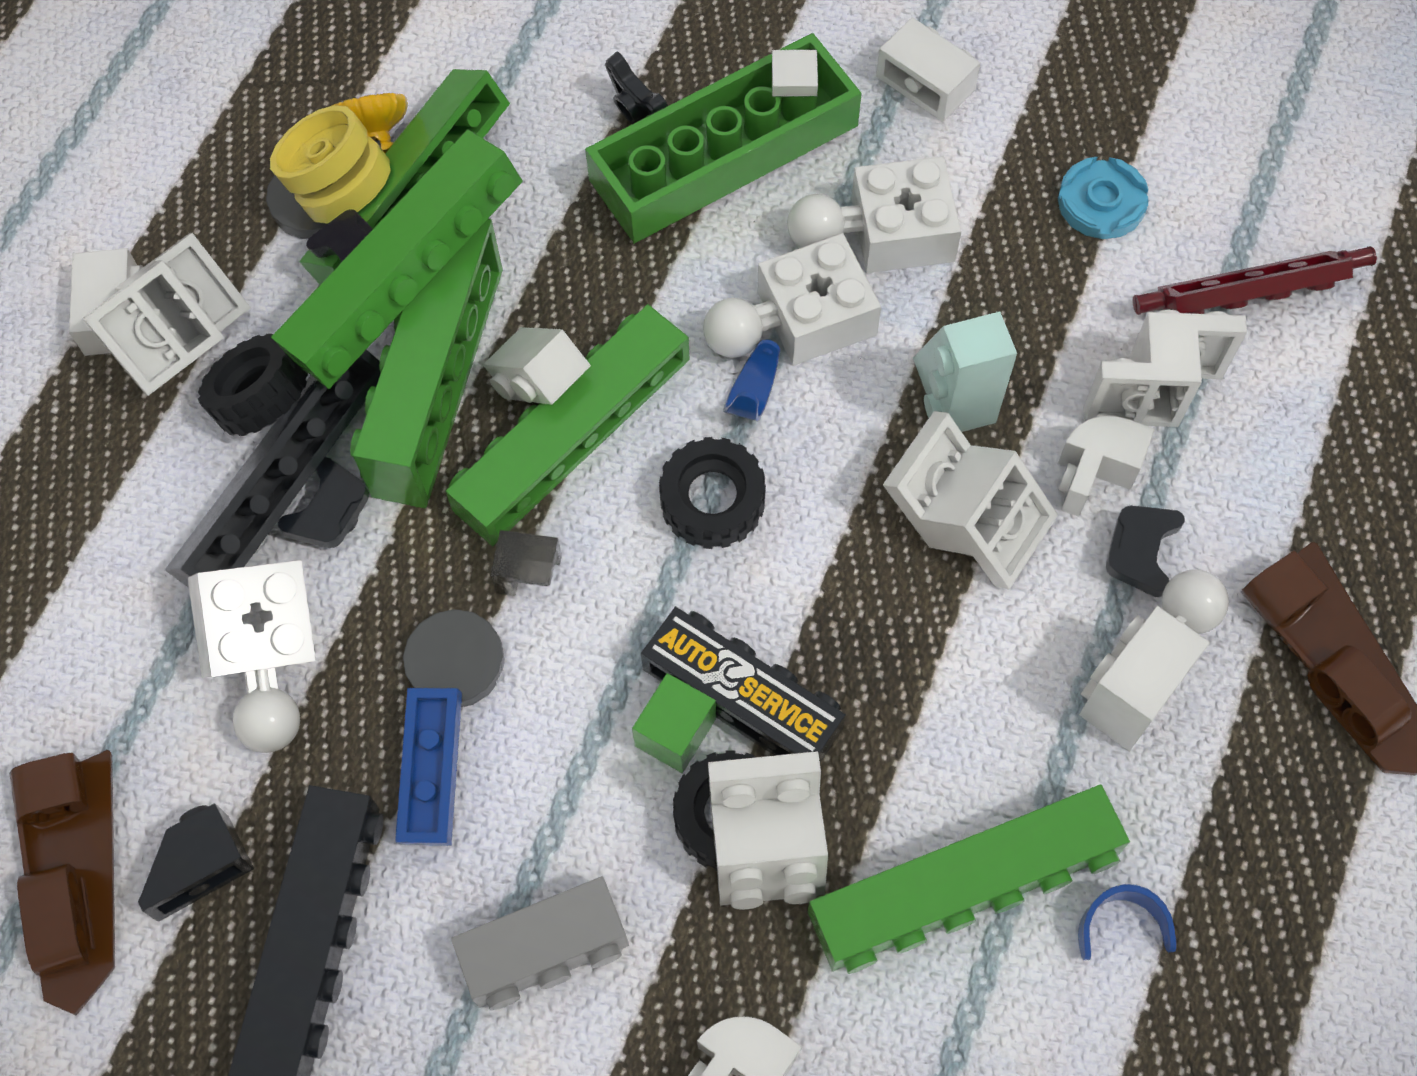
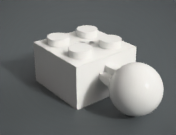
[787,156,962,273]
[703,233,881,366]
[188,560,316,753]
[1079,569,1229,752]

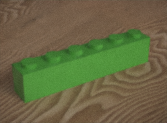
[299,69,510,285]
[271,129,523,389]
[445,304,690,547]
[807,784,1130,974]

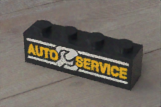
[641,606,846,763]

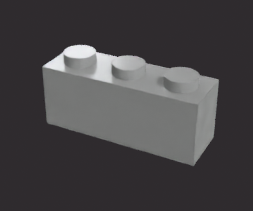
[451,876,629,1010]

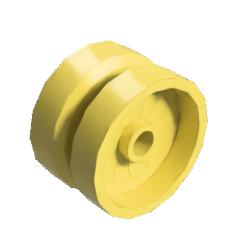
[270,105,391,224]

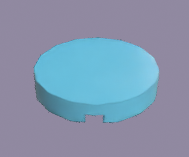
[1058,157,1149,239]

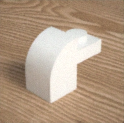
[1058,416,1155,517]
[688,1017,802,1076]

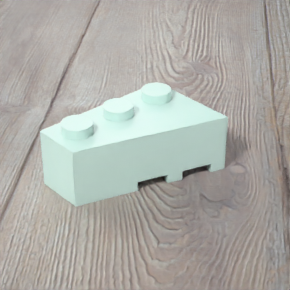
[913,312,1017,432]

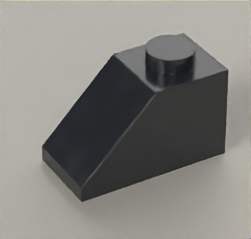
[138,803,254,922]

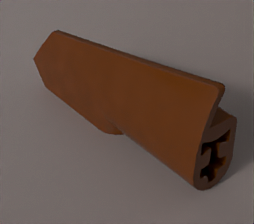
[1241,542,1417,776]
[9,750,115,1016]

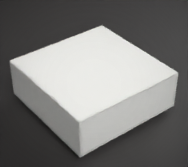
[772,50,818,96]

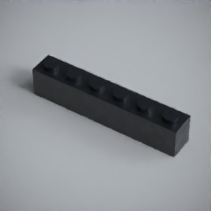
[165,349,381,588]
[228,785,384,1076]

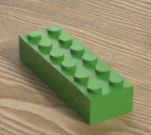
[585,33,862,244]
[350,218,503,509]

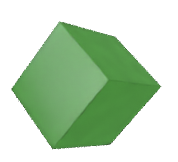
[632,673,716,774]

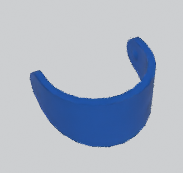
[723,339,780,422]
[1078,884,1176,961]

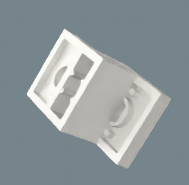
[82,233,251,396]
[1083,309,1247,427]
[883,411,1058,589]
[708,751,828,910]

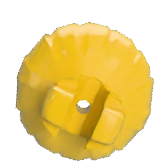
[332,93,408,153]

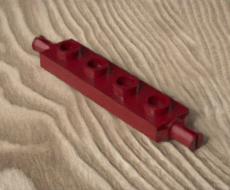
[1133,246,1377,315]

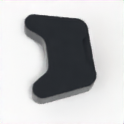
[605,51,668,124]
[306,209,373,262]
[278,457,369,548]
[1106,505,1185,597]

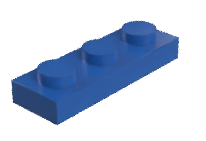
[395,688,462,846]

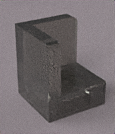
[490,530,562,596]

